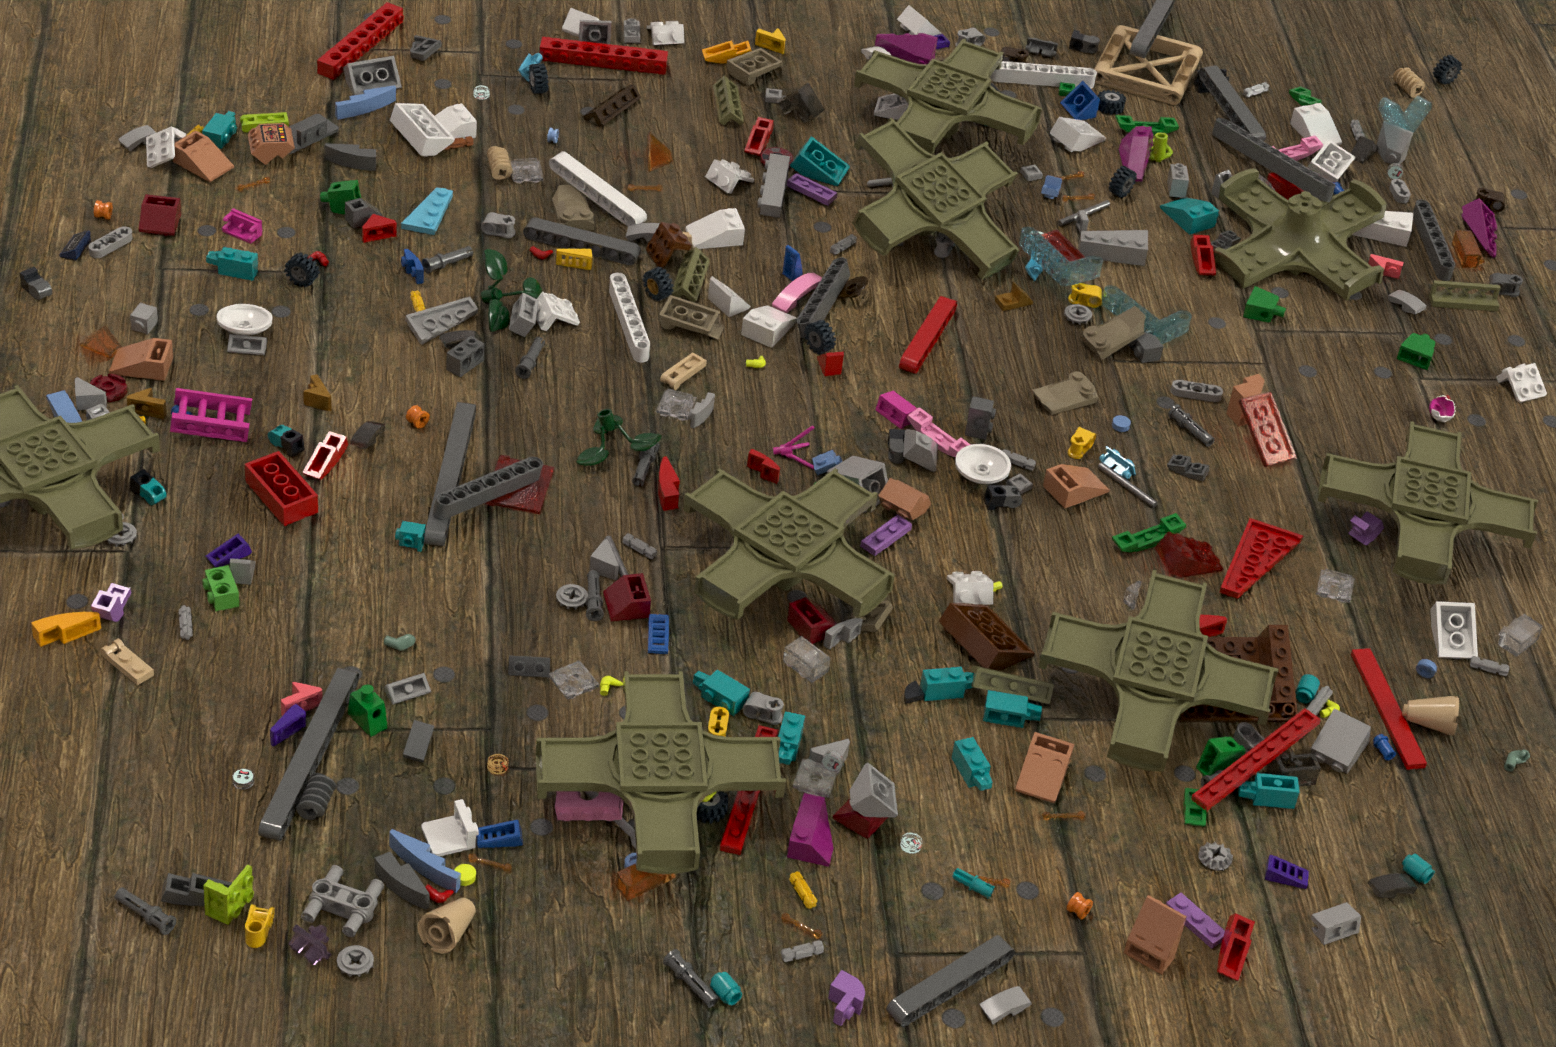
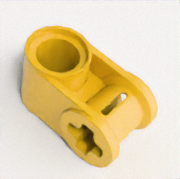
[1068,282,1102,308]
[1067,427,1096,459]
[245,904,275,948]

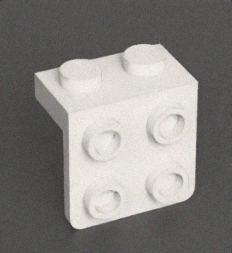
[647,21,684,45]
[146,126,186,168]
[705,159,754,194]
[536,292,580,331]
[1496,363,1547,403]
[947,571,993,605]
[422,799,479,857]

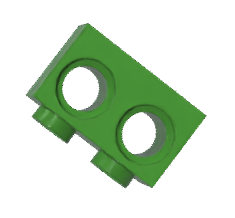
[202,565,239,611]

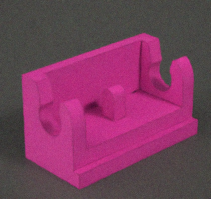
[222,208,262,244]
[875,391,917,429]

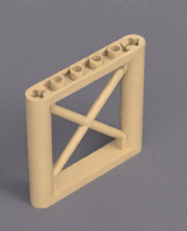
[1094,25,1203,105]

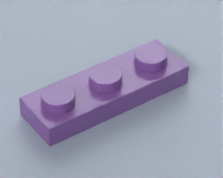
[786,173,837,206]
[860,515,912,556]
[1166,893,1225,949]

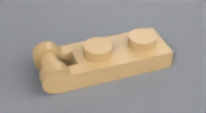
[660,353,707,390]
[100,638,154,686]

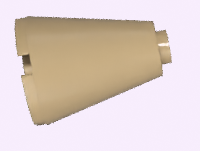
[1402,696,1459,736]
[417,898,476,954]

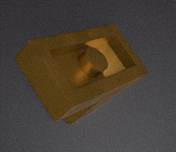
[995,282,1033,311]
[303,374,332,411]
[127,388,167,419]

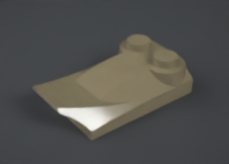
[726,48,783,85]
[552,184,595,231]
[658,295,724,340]
[1081,306,1146,360]
[1031,371,1098,415]

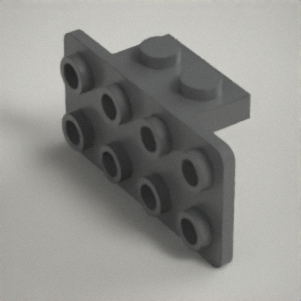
[289,114,339,154]

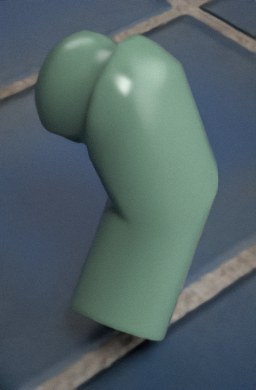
[384,634,415,651]
[1504,749,1530,771]

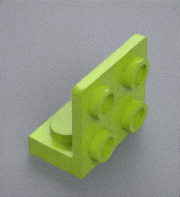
[204,865,254,925]

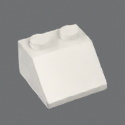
[897,5,941,36]

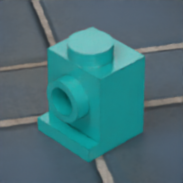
[395,521,426,552]

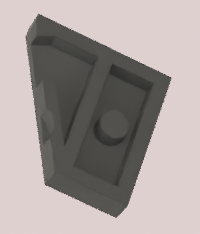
[410,35,442,61]

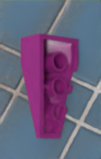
[875,33,938,64]
[1119,126,1153,182]
[1461,198,1497,258]
[787,793,833,867]

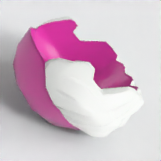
[1429,395,1455,423]

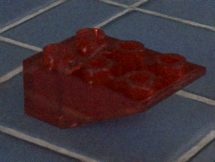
[1155,532,1224,578]

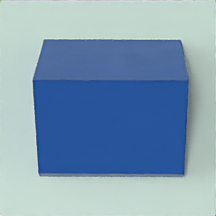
[1060,81,1100,120]

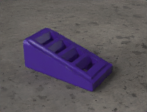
[206,534,252,568]
[270,704,306,747]
[1264,855,1309,889]

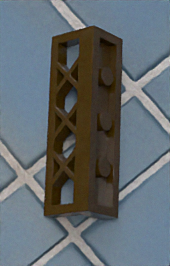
[583,84,641,127]

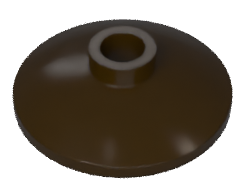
[838,276,868,298]

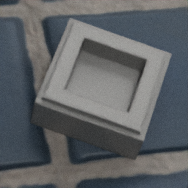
[765,88,782,104]
[1020,165,1043,181]
[1076,210,1089,234]
[1006,474,1033,494]

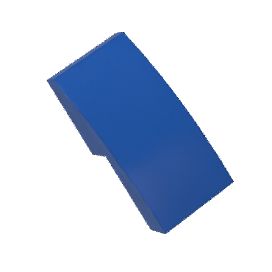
[401,249,424,284]

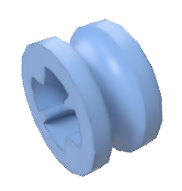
[547,127,559,144]

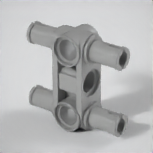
[301,865,384,937]

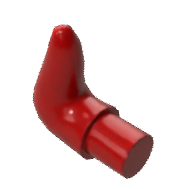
[530,246,553,259]
[308,251,329,266]
[425,885,454,903]

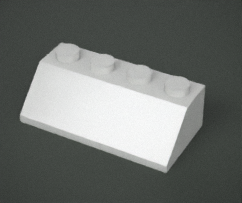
[390,103,455,157]

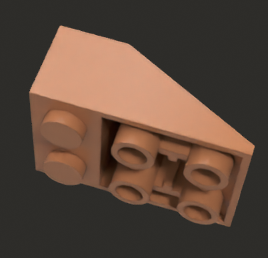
[172,131,234,182]
[109,338,173,381]
[1043,464,1110,508]
[1015,732,1075,803]
[1124,895,1187,975]

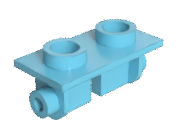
[518,53,543,82]
[1025,249,1051,281]
[1099,446,1136,479]

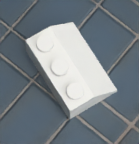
[1307,140,1355,182]

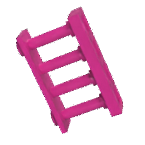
[170,388,252,442]

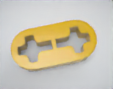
[708,707,729,737]

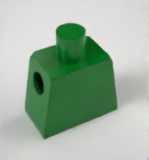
[320,180,361,215]
[1243,286,1287,323]
[1396,333,1435,370]
[347,684,388,737]
[1196,736,1246,776]

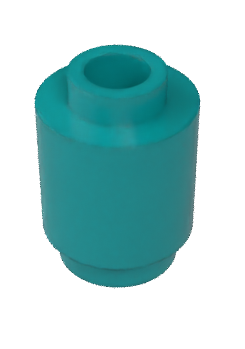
[1295,674,1320,704]
[1402,853,1435,884]
[710,972,742,1005]

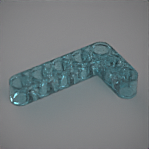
[1378,95,1432,133]
[1019,227,1103,286]
[1102,285,1192,344]

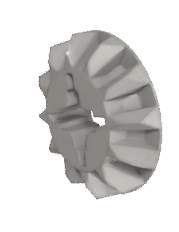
[1064,304,1092,325]
[107,522,137,547]
[556,584,588,609]
[1198,841,1233,870]
[337,945,374,977]

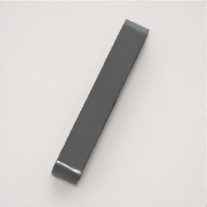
[1199,65,1266,141]
[1413,200,1455,281]
[523,218,641,265]
[797,257,850,338]
[433,457,543,519]
[886,935,1015,1027]

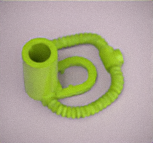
[1149,133,1173,163]

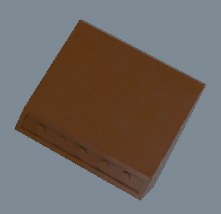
[1178,625,1298,723]

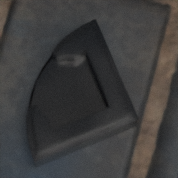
[904,681,925,704]

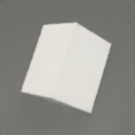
[562,8,601,37]
[708,276,751,317]

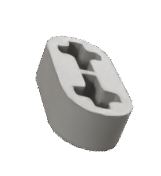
[1389,179,1411,203]

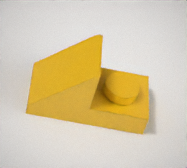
[755,28,786,54]

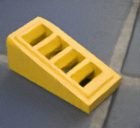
[556,249,592,270]

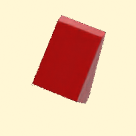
[362,214,397,243]
[817,351,844,376]

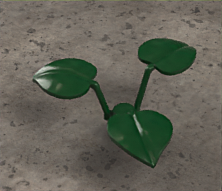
[481,249,543,332]
[576,409,662,466]

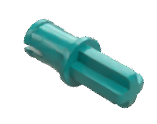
[952,868,995,899]

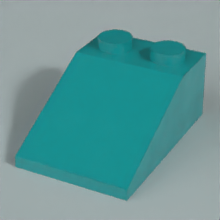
[790,136,850,186]
[1160,197,1219,235]

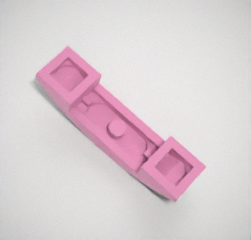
[1272,135,1323,161]
[772,273,822,313]
[907,407,970,457]

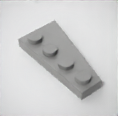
[405,297,478,345]

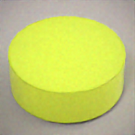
[454,864,476,886]

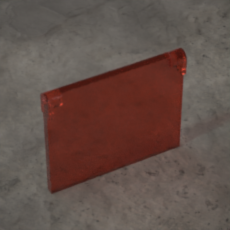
[484,455,554,514]

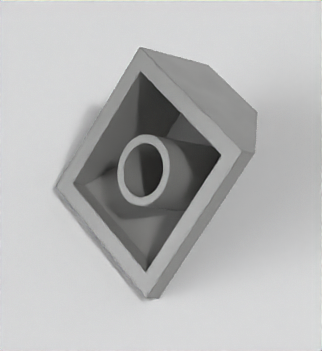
[579,20,611,44]
[1376,121,1413,166]
[903,429,938,472]
[850,763,898,817]

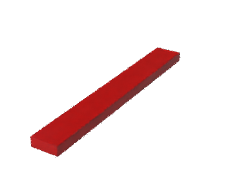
[1350,648,1427,770]
[1191,708,1320,811]
[720,725,779,855]

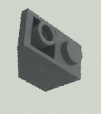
[345,198,384,228]
[1127,332,1163,363]

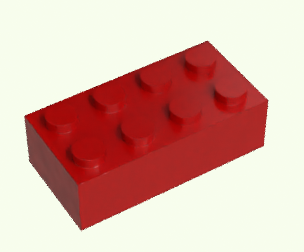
[245,451,318,526]

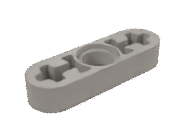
[89,227,133,258]
[1171,380,1223,402]

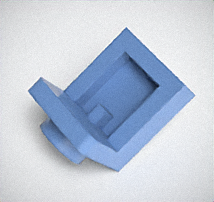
[1041,175,1062,199]
[813,450,843,475]

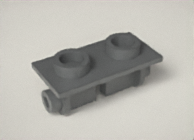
[1025,37,1058,58]
[508,655,550,677]

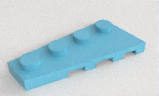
[401,187,453,235]

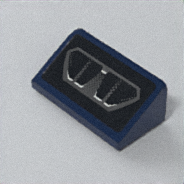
[59,230,91,260]

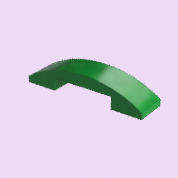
[1115,115,1179,136]
[1112,513,1186,552]

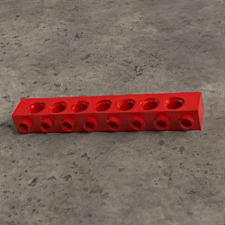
[317,2,404,80]
[540,37,668,75]

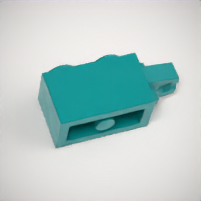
[202,111,237,149]
[206,247,258,281]
[920,667,974,701]
[693,670,750,716]
[983,690,1042,728]
[778,711,805,765]
[951,737,993,791]
[1238,773,1300,809]

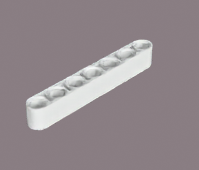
[989,61,1097,89]
[549,151,647,227]
[609,273,650,363]

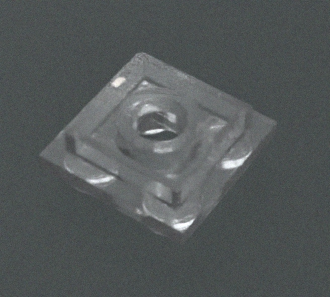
[510,158,543,183]
[656,389,697,421]
[1316,569,1355,603]
[549,661,599,700]
[792,759,839,798]

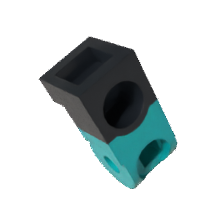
[268,424,305,458]
[130,469,167,506]

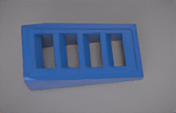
[782,245,803,281]
[648,614,669,654]
[476,820,523,848]

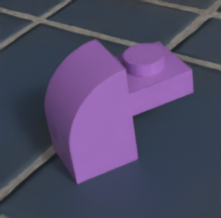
[1348,511,1384,545]
[91,583,131,622]
[828,970,865,1026]

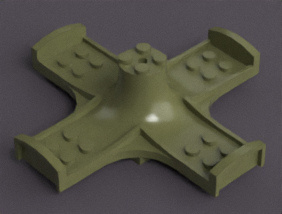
[854,39,1042,155]
[852,117,1020,279]
[1214,168,1387,301]
[0,385,160,549]
[1318,422,1538,584]
[683,468,895,620]
[1038,570,1278,772]
[536,671,786,874]

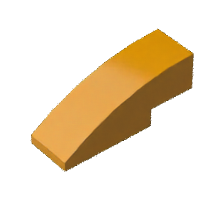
[702,40,752,63]
[31,612,101,647]

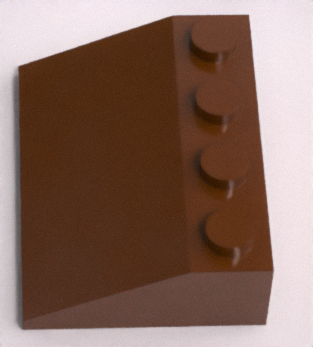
[939,603,1035,671]

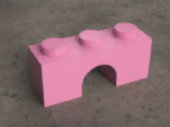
[555,791,624,821]

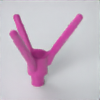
[773,426,814,469]

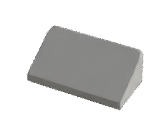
[227,334,268,356]
[383,673,431,705]

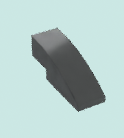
[325,143,376,171]
[375,851,429,909]
[161,873,232,906]

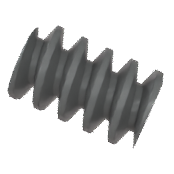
[297,773,336,820]

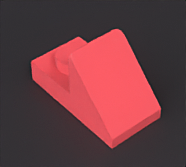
[1368,254,1404,279]
[281,682,323,716]

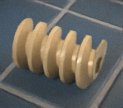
[1393,67,1425,98]
[487,146,513,180]

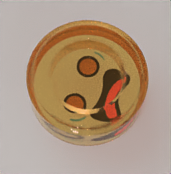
[487,754,509,774]

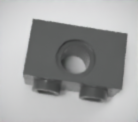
[965,396,996,440]

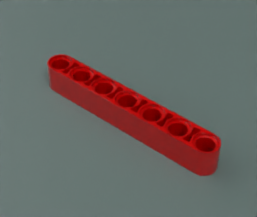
[899,296,958,374]

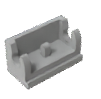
[1311,902,1361,945]

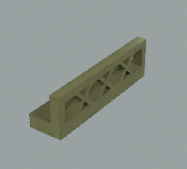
[713,76,744,126]
[672,247,710,303]
[1429,280,1501,311]
[971,665,1054,704]

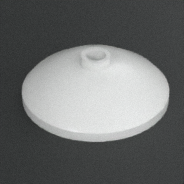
[217,304,272,336]
[955,444,1011,484]

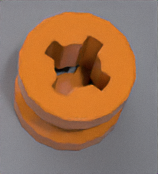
[94,200,113,220]
[406,405,430,429]
[1066,892,1093,919]

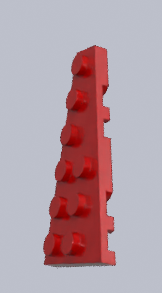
[1219,518,1304,599]

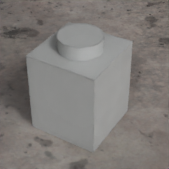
[130,303,158,334]

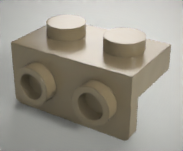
[851,601,893,632]

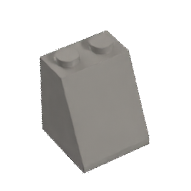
[827,456,888,512]
[1311,709,1371,774]

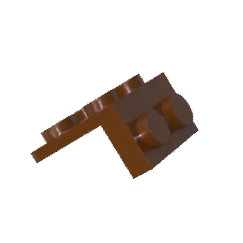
[646,222,692,269]

